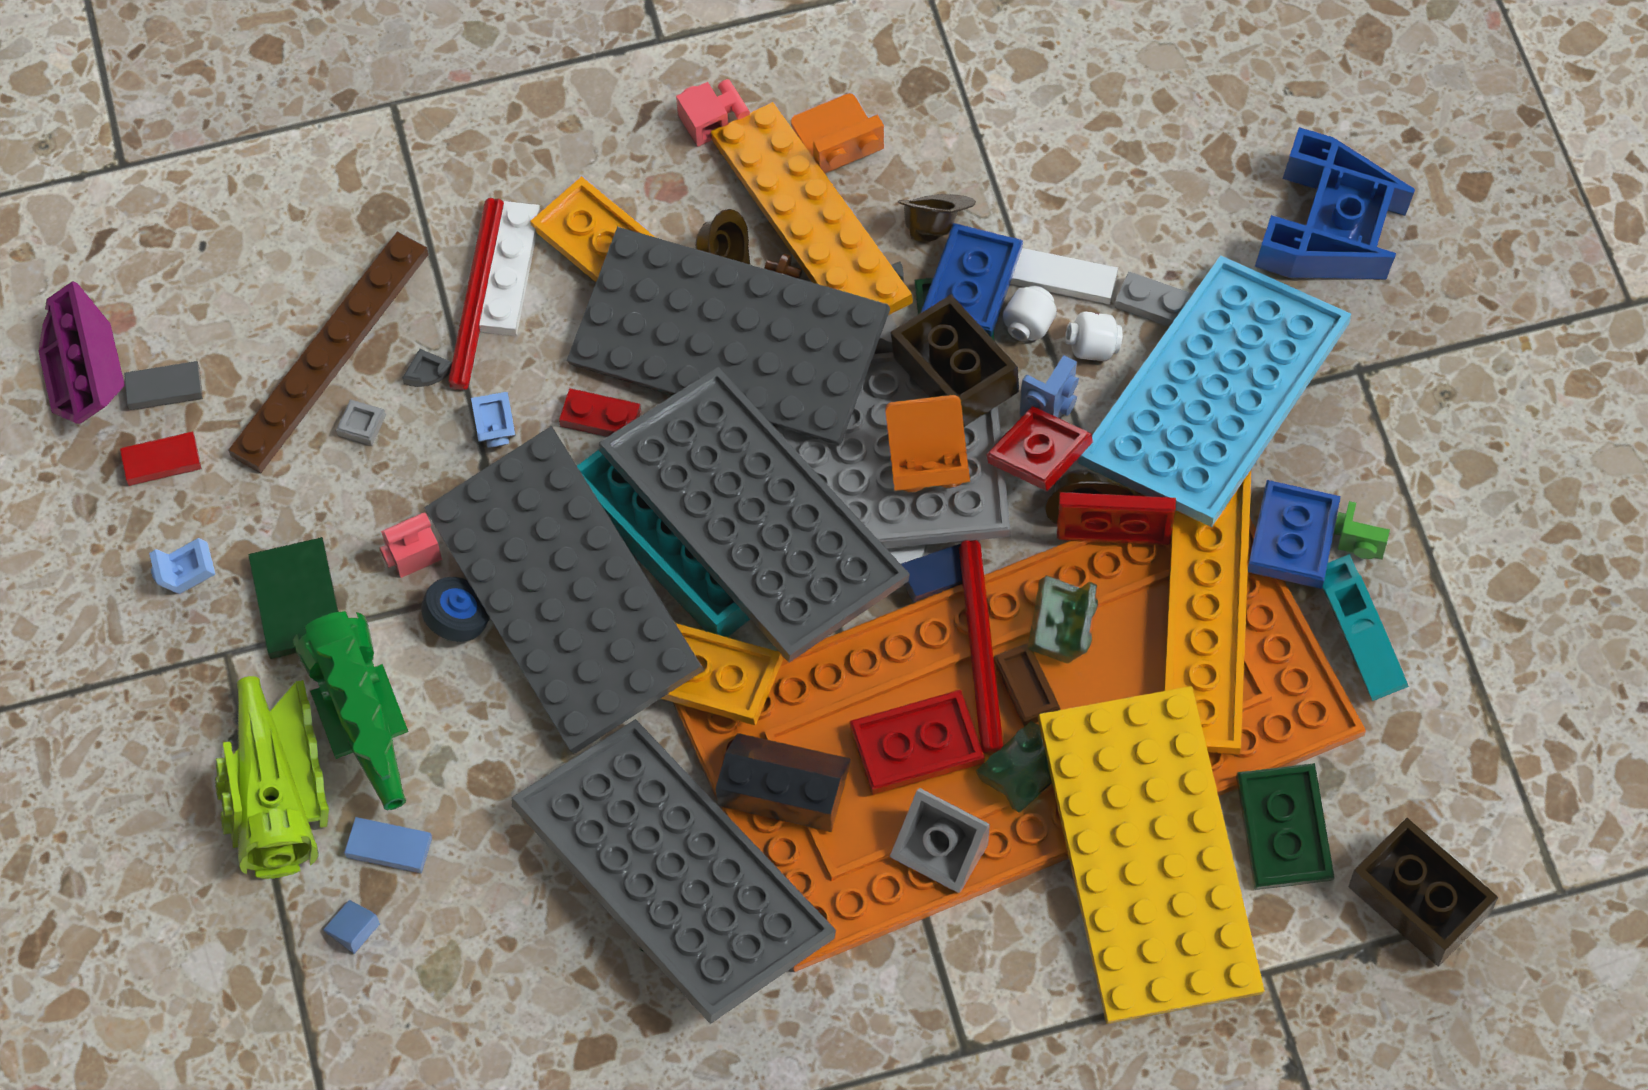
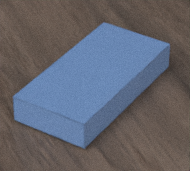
[344,817,432,874]

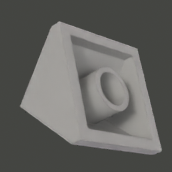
[890,788,990,893]

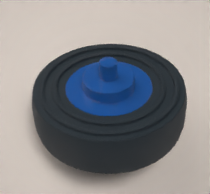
[421,577,490,642]

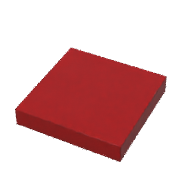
[986,406,1093,491]

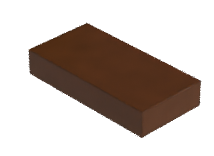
[994,643,1060,727]

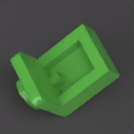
[1334,501,1390,559]

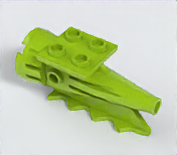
[215,676,329,879]

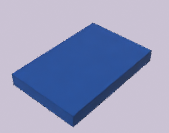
[921,223,1023,337]
[1248,480,1341,589]

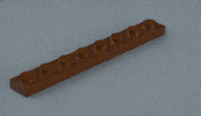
[228,231,429,474]

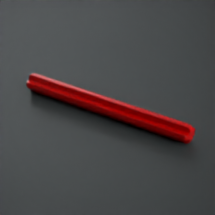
[448,198,504,391]
[959,540,1003,753]

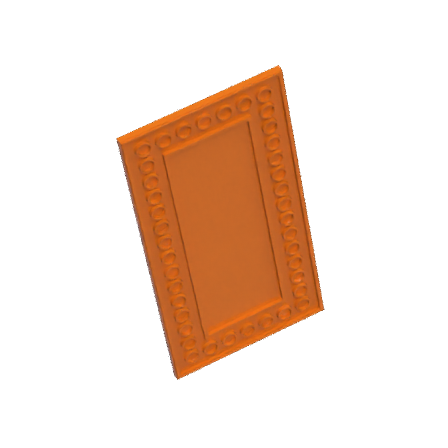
[673,519,1366,972]

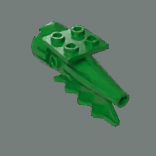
[293,611,409,810]

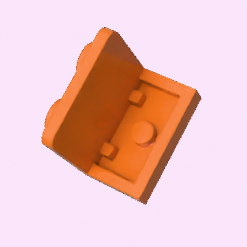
[791,93,884,173]
[885,395,970,492]

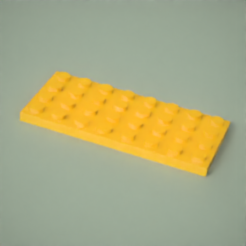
[1038,686,1265,1024]

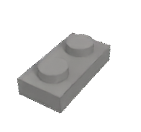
[1115,272,1193,327]

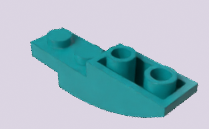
[1322,554,1409,701]

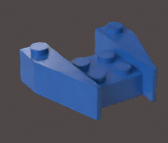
[1255,127,1415,279]

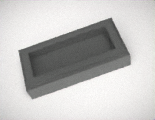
[124,361,203,410]

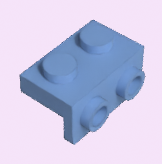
[1020,355,1079,418]

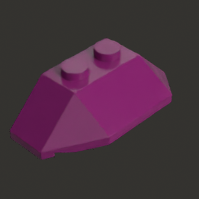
[38,281,125,424]

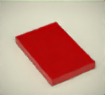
[1056,492,1176,545]
[850,689,985,795]

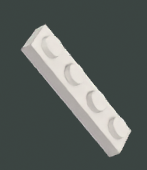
[479,201,541,336]

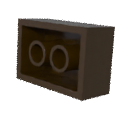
[891,294,1019,427]
[1348,818,1498,967]

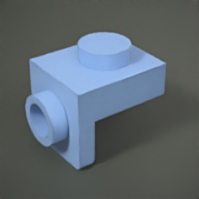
[471,392,516,448]
[149,538,215,594]

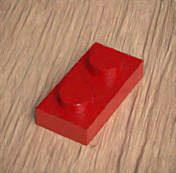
[559,388,641,437]

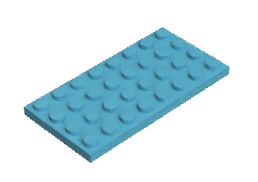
[1078,255,1351,527]

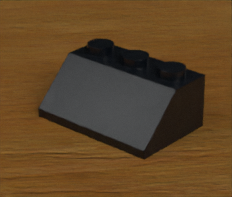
[716,733,851,832]

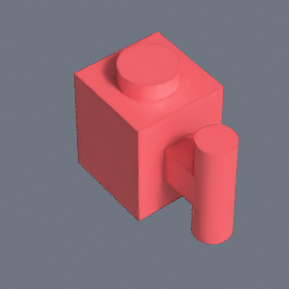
[676,79,750,147]
[379,513,442,578]

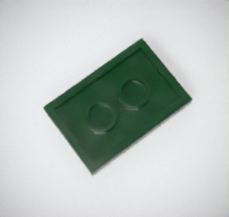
[248,537,339,659]
[1236,763,1335,890]

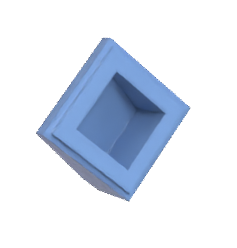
[323,900,380,954]

